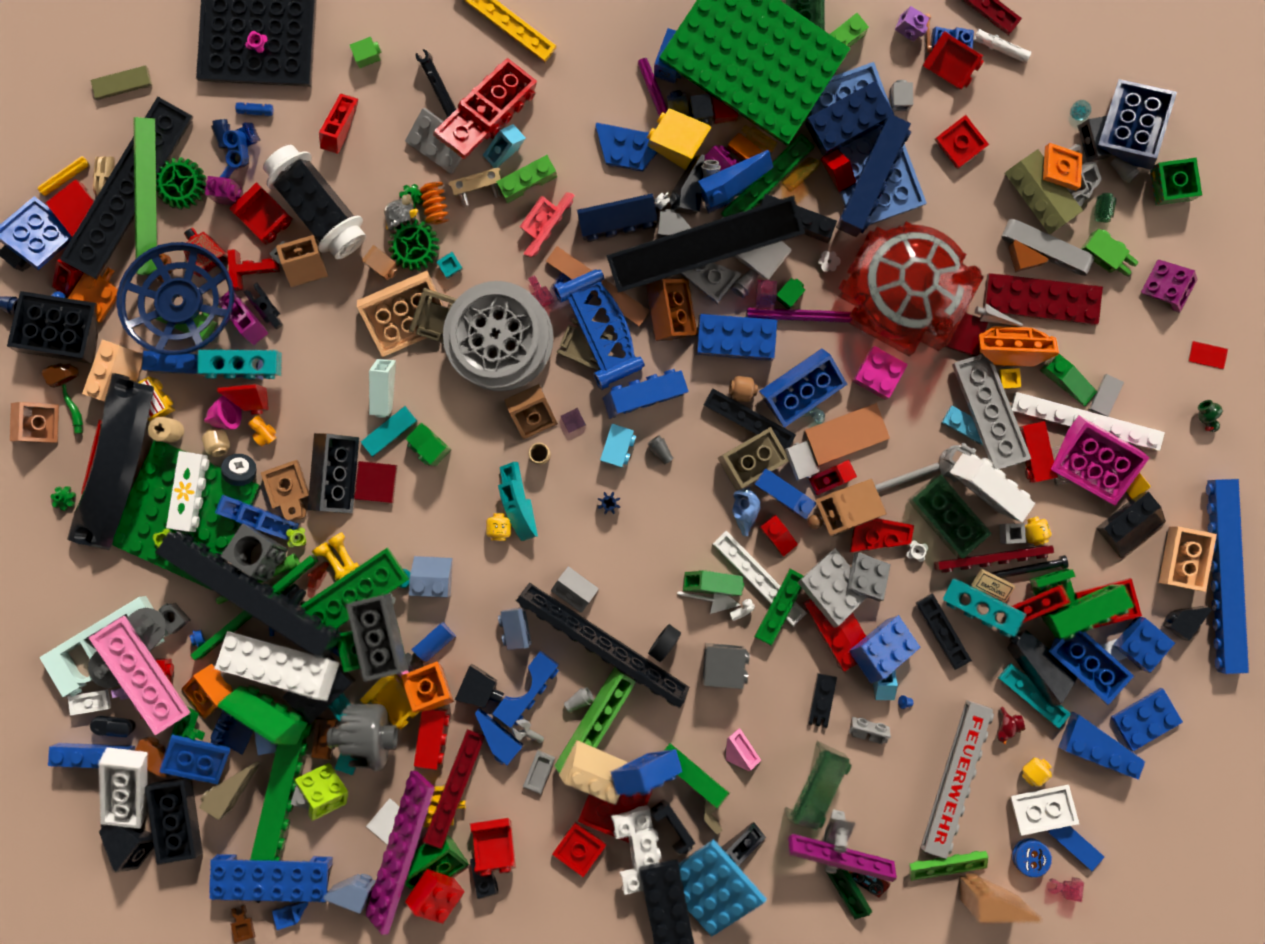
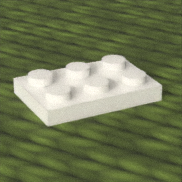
[1010,785,1079,836]

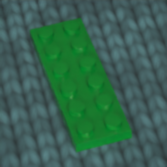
[301,547,410,628]

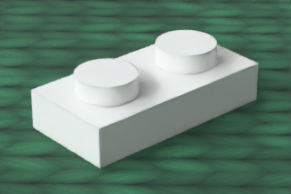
[67,689,111,716]

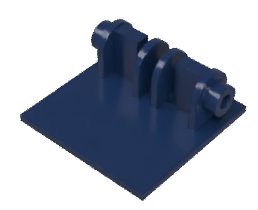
[210,710,254,755]

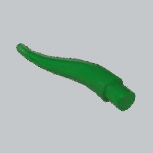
[62,384,83,434]

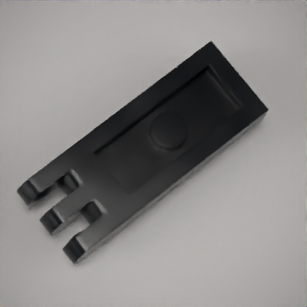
[808,673,837,728]

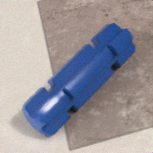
[235,102,274,116]

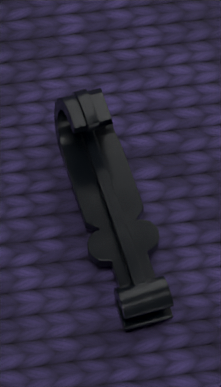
[415,49,457,118]

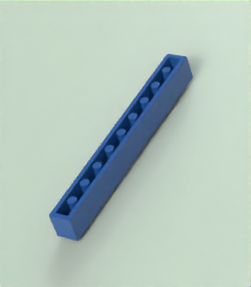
[1206,479,1249,674]

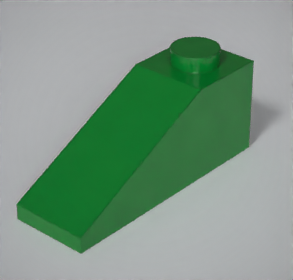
[1040,354,1097,406]

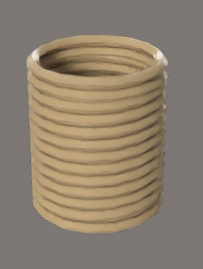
[528,443,551,465]

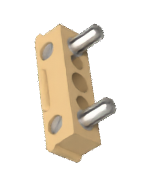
[449,167,501,207]

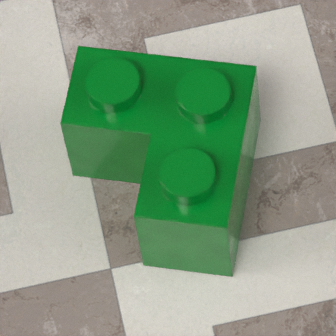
[406,422,452,466]

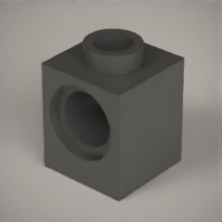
[158,603,191,634]

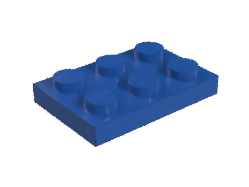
[1111,688,1183,751]
[159,735,230,785]

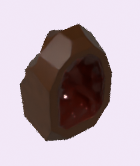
[42,363,79,388]

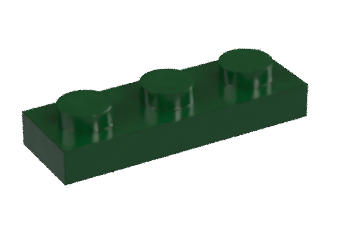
[824,868,873,920]

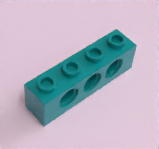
[198,350,282,379]
[942,578,1027,637]

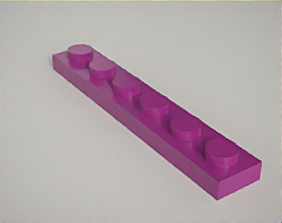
[788,834,897,882]

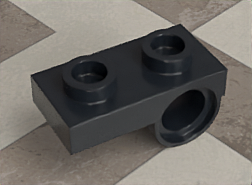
[470,858,499,899]

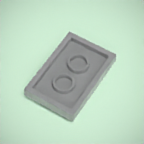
[405,108,462,174]

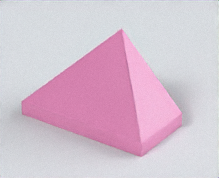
[726,728,761,771]

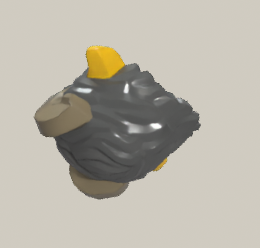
[384,194,418,230]

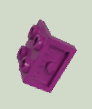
[1141,260,1198,313]

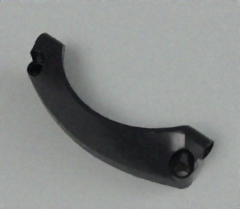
[67,373,154,550]

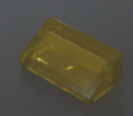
[782,157,820,192]

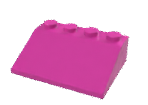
[1051,415,1149,505]

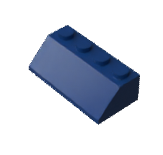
[759,348,848,428]
[1049,630,1134,705]

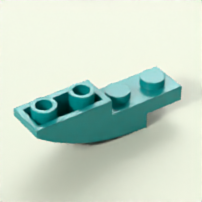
[498,462,538,541]

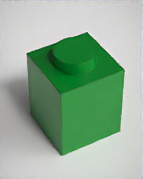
[775,278,806,309]

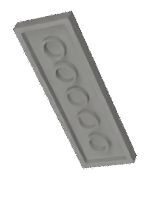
[952,354,1031,470]

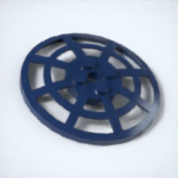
[116,242,234,355]

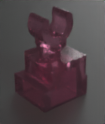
[528,275,555,308]
[1048,877,1084,902]

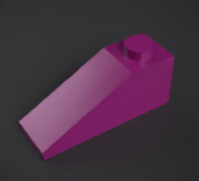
[219,291,268,345]

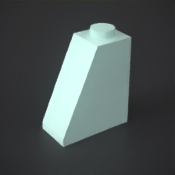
[369,359,396,418]

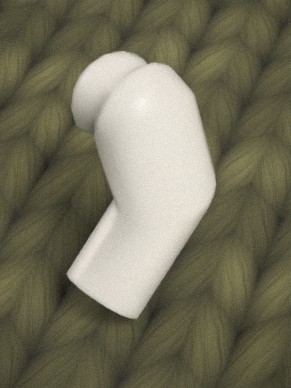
[729,599,755,621]

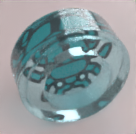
[1070,100,1091,121]

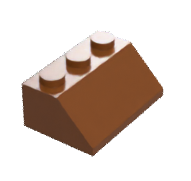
[646,279,698,341]

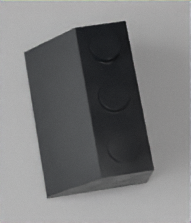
[1096,491,1166,558]

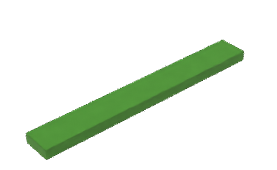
[133,117,157,275]

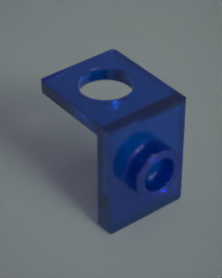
[232,122,261,147]

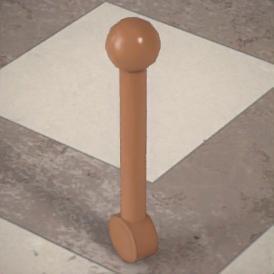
[925,13,931,53]

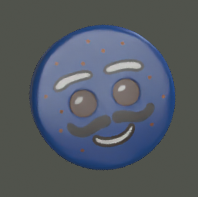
[1012,838,1052,878]

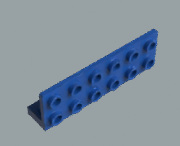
[209,854,333,902]

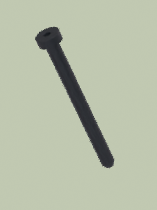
[974,555,1069,578]

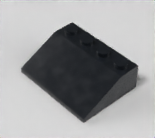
[7,291,97,364]

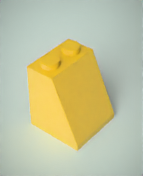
[647,108,711,170]

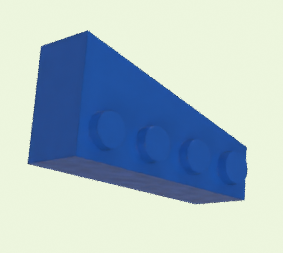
[603,369,689,419]
[1059,712,1145,780]

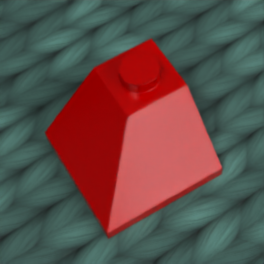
[217,384,269,415]

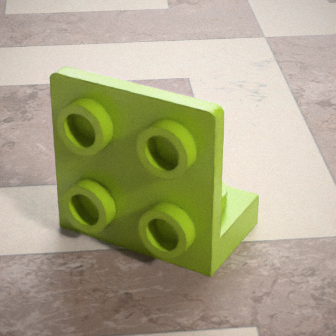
[295,763,348,821]

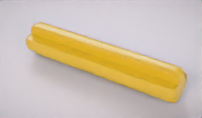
[37,157,89,196]

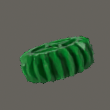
[156,157,207,210]
[388,219,440,271]

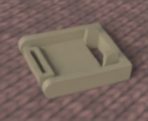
[409,288,457,343]
[556,318,614,371]

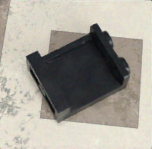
[650,799,696,855]

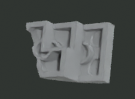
[1067,144,1102,207]

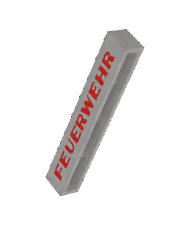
[920,700,994,859]

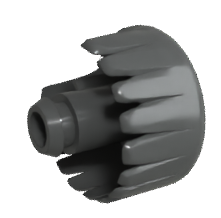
[327,704,398,771]

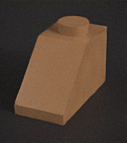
[362,245,398,281]

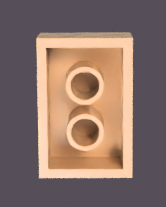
[1159,526,1217,592]

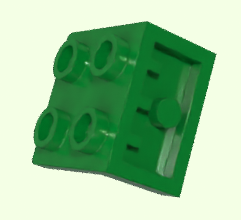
[1029,568,1076,602]

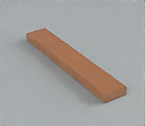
[546,246,650,327]

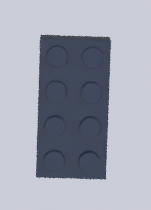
[805,81,894,157]

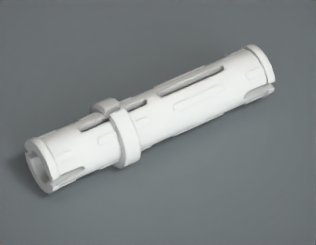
[974,29,1031,63]

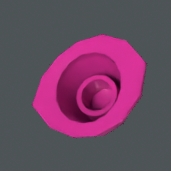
[204,396,242,429]

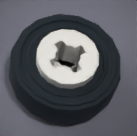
[221,454,257,486]

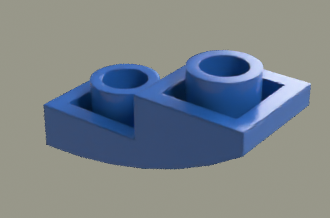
[931,27,974,49]

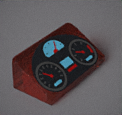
[849,871,891,898]

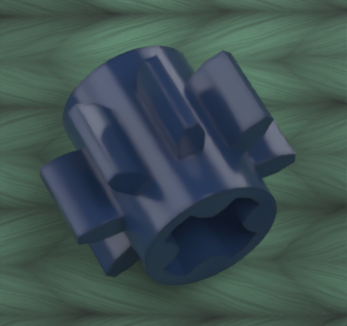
[598,492,620,514]

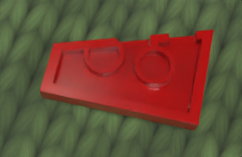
[850,518,914,552]

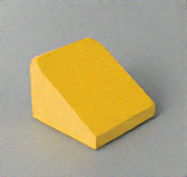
[1126,473,1151,499]

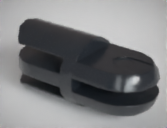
[90,716,136,738]

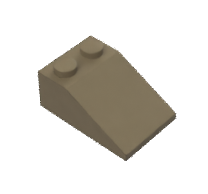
[718,427,789,491]
[199,761,261,820]

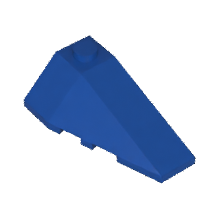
[698,150,773,213]

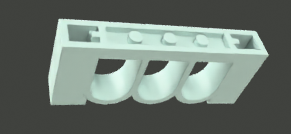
[39,596,169,697]

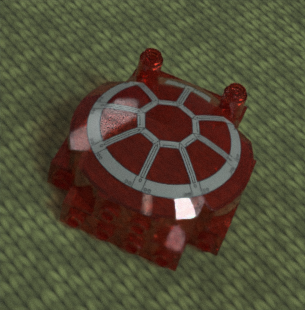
[838,221,984,357]

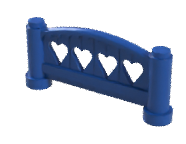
[553,269,645,390]

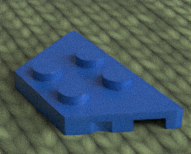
[595,122,658,172]

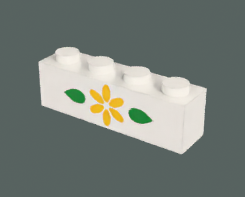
[166,451,209,532]

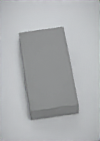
[1089,374,1124,417]
[523,750,555,794]

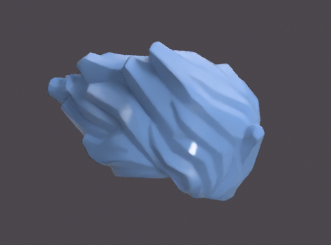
[732,487,761,536]

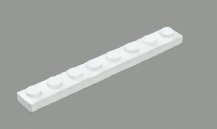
[1011,392,1165,451]

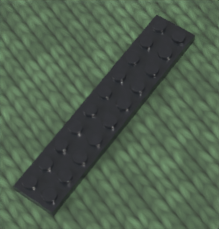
[60,96,193,280]
[516,582,690,708]

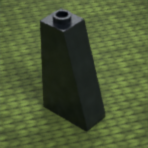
[1007,629,1078,707]

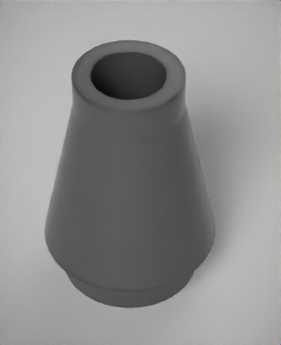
[647,435,673,465]

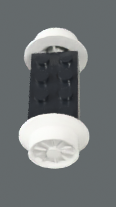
[263,145,366,260]

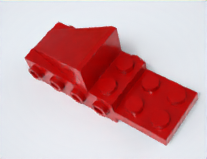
[433,58,537,159]

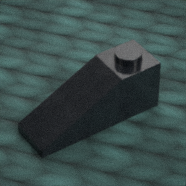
[670,154,705,215]
[721,822,766,866]

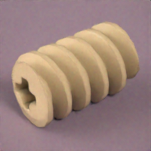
[148,417,184,443]

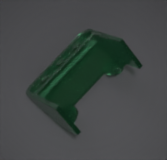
[784,740,852,830]

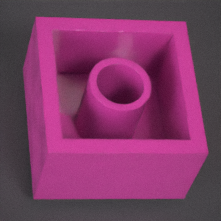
[852,346,908,400]

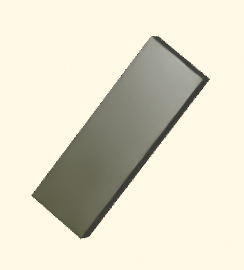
[91,66,152,100]

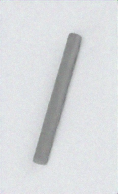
[875,463,940,492]

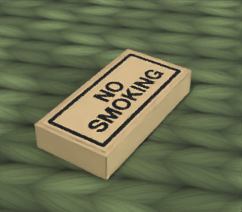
[971,569,1015,603]

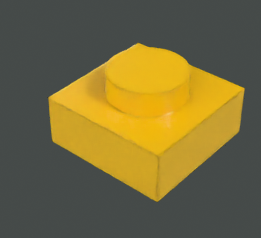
[999,368,1021,389]

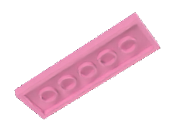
[89,615,190,735]

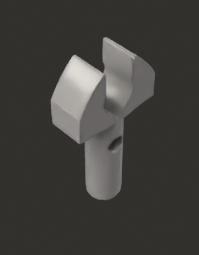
[512,719,544,743]

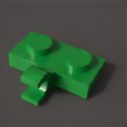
[168,706,205,742]

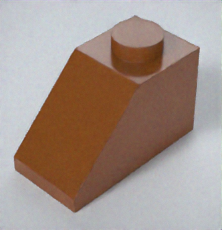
[135,737,170,778]

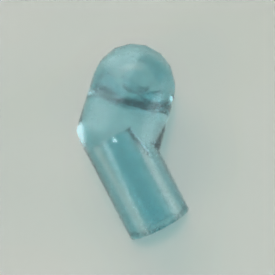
[799,407,825,424]

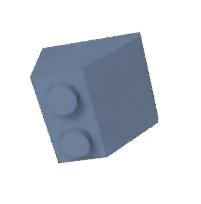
[409,556,453,597]
[498,607,532,650]
[323,874,376,914]

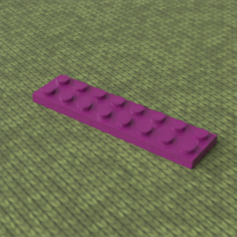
[365,771,435,935]

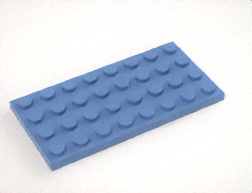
[810,62,927,226]

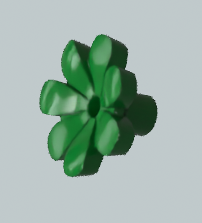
[399,184,423,209]
[51,486,76,511]

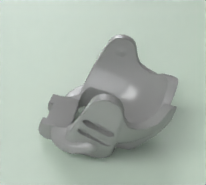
[939,443,977,482]

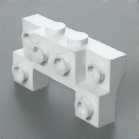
[611,805,661,895]

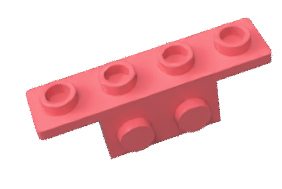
[520,192,575,258]

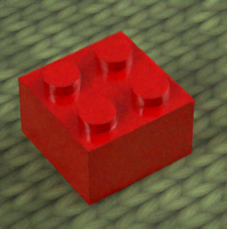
[405,869,465,924]

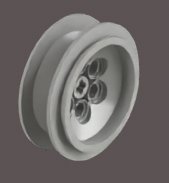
[443,281,554,391]

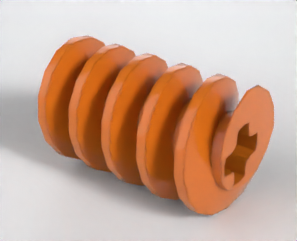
[420,182,449,224]

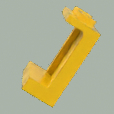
[360,674,420,730]

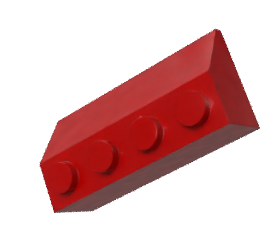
[803,598,866,672]

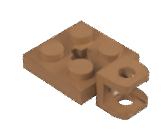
[261,460,309,521]

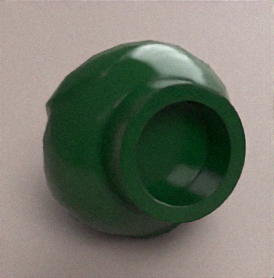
[1198,400,1223,432]

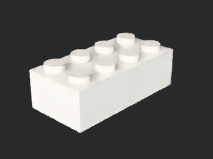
[949,454,1036,522]
[99,748,147,829]

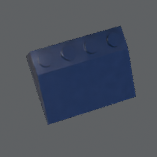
[1098,79,1177,170]

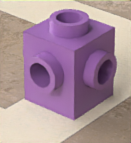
[895,6,929,41]

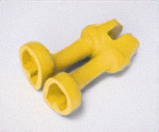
[312,532,359,581]

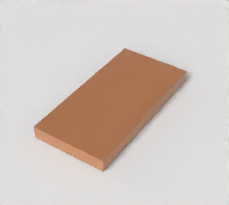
[804,403,890,466]

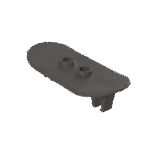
[88,608,166,688]

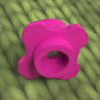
[246,31,268,53]

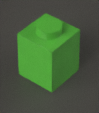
[349,36,382,68]

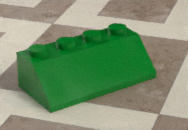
[1041,584,1134,640]
[217,685,307,744]

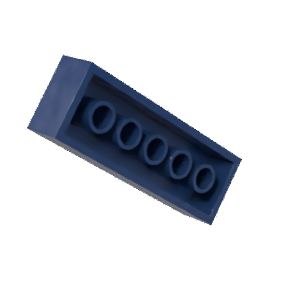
[836,114,911,237]

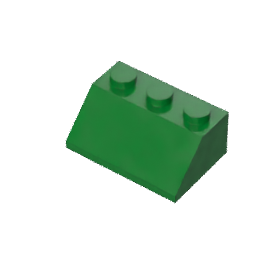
[404,835,469,890]

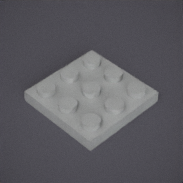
[798,548,867,628]

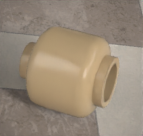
[202,427,230,457]

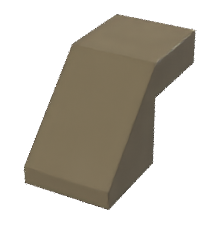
[703,799,723,835]

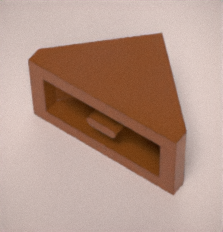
[1008,240,1048,272]

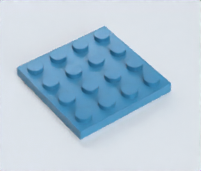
[678,839,767,937]

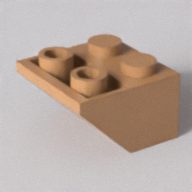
[276,235,329,287]

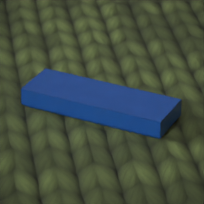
[1047,826,1105,871]

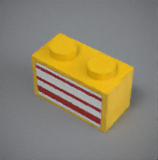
[138,376,175,421]

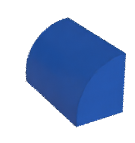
[411,622,456,662]

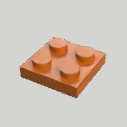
[1043,143,1082,191]

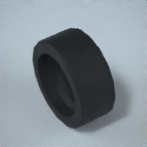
[648,624,681,662]

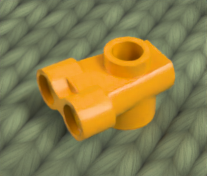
[247,415,277,447]

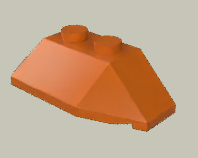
[978,326,1059,367]

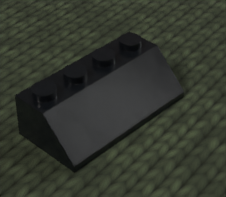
[307,433,359,513]

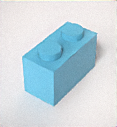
[600,424,636,468]

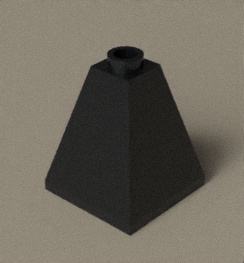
[99,824,154,873]

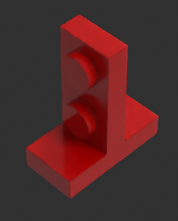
[227,249,280,291]

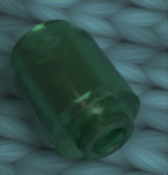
[1094,193,1117,223]

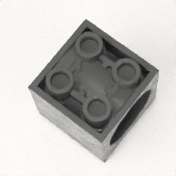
[221,523,288,582]
[702,643,750,689]

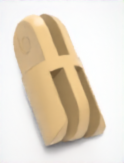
[93,156,115,196]

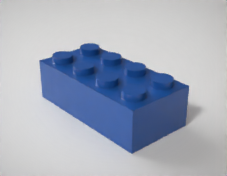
[697,314,777,361]

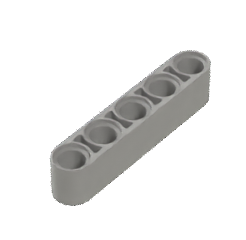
[1001,219,1095,276]

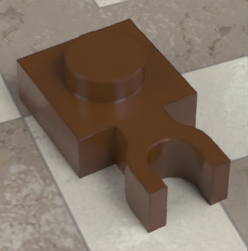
[231,905,256,943]

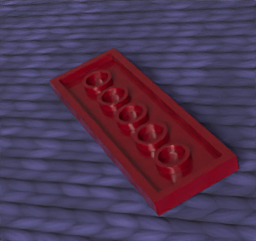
[983,273,1103,325]

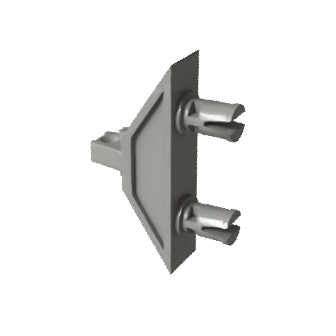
[823,809,856,873]

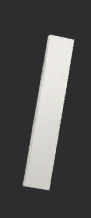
[713,531,807,627]

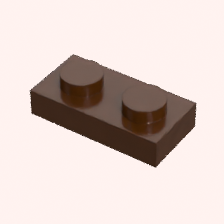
[311,718,337,760]

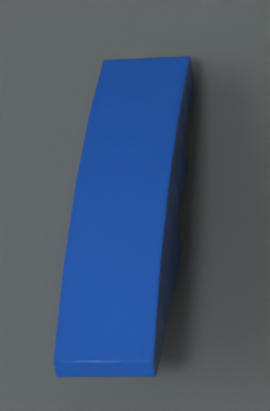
[215,494,299,541]

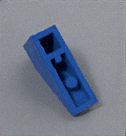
[755,468,817,519]
[475,708,524,765]

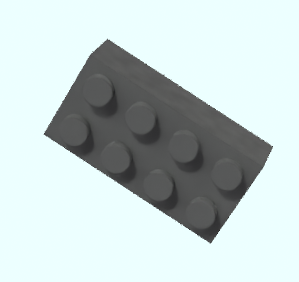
[346,593,408,682]

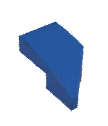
[272,902,308,930]

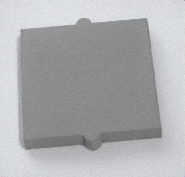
[785,441,820,480]

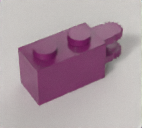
[205,176,243,206]

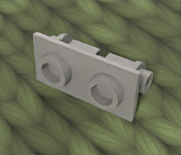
[849,717,891,744]

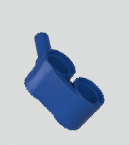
[220,130,249,178]

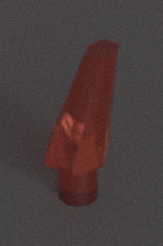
[307,562,330,588]

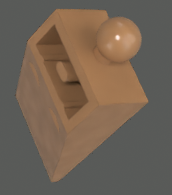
[808,478,887,536]

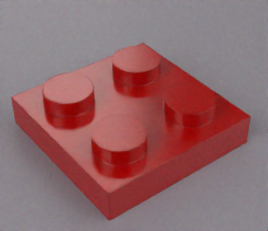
[934,115,989,169]
[552,821,606,877]

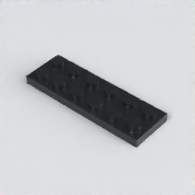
[639,859,694,944]

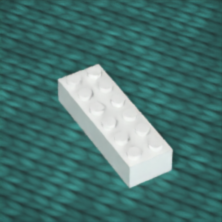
[215,631,339,701]

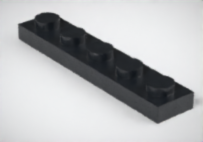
[703,388,796,450]

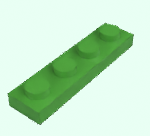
[909,851,988,881]

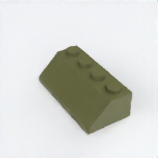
[1005,149,1083,235]

